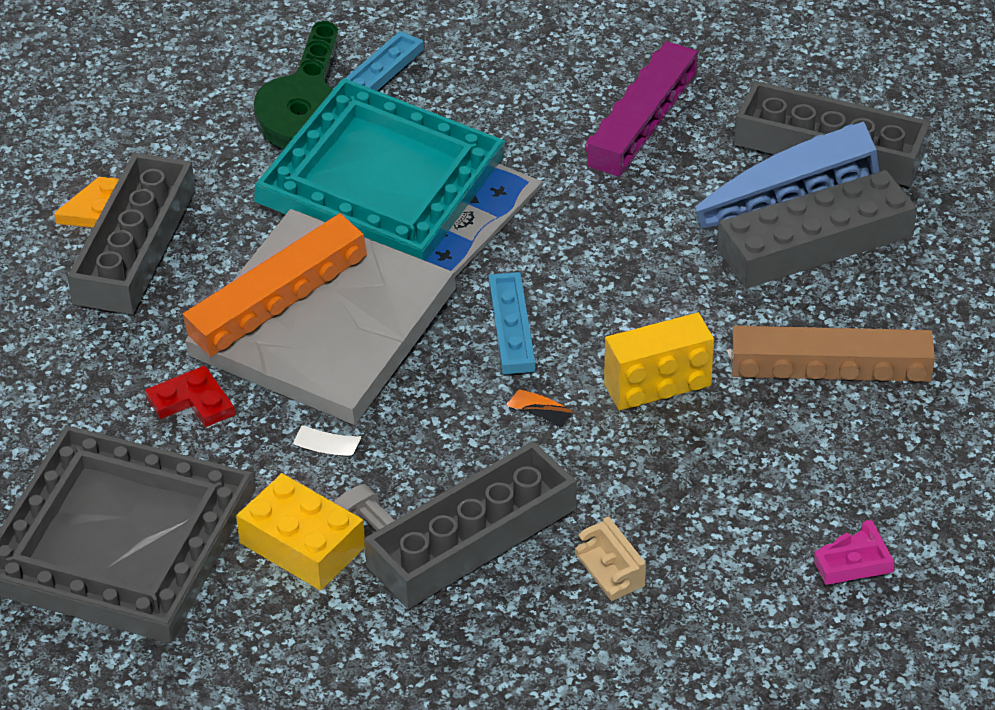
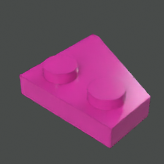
[814,520,894,585]

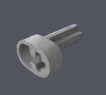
[334,484,395,531]

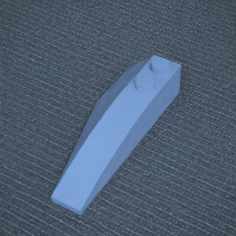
[695,121,879,229]

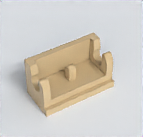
[575,516,646,601]

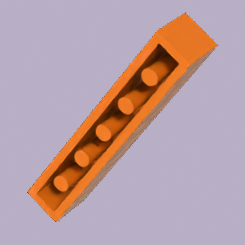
[183,213,367,357]

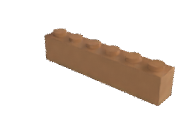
[731,326,935,382]

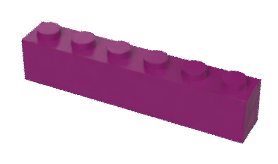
[585,41,698,177]

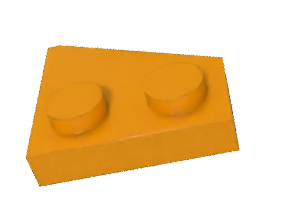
[54,177,119,228]

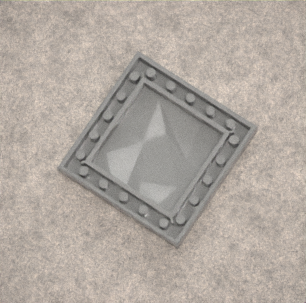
[185,209,456,425]

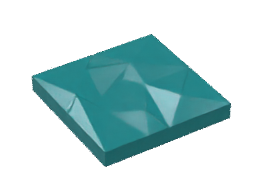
[254,78,505,261]

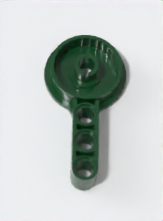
[253,21,338,149]

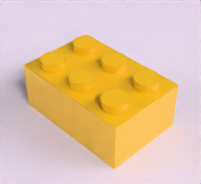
[604,312,714,411]
[236,473,365,591]

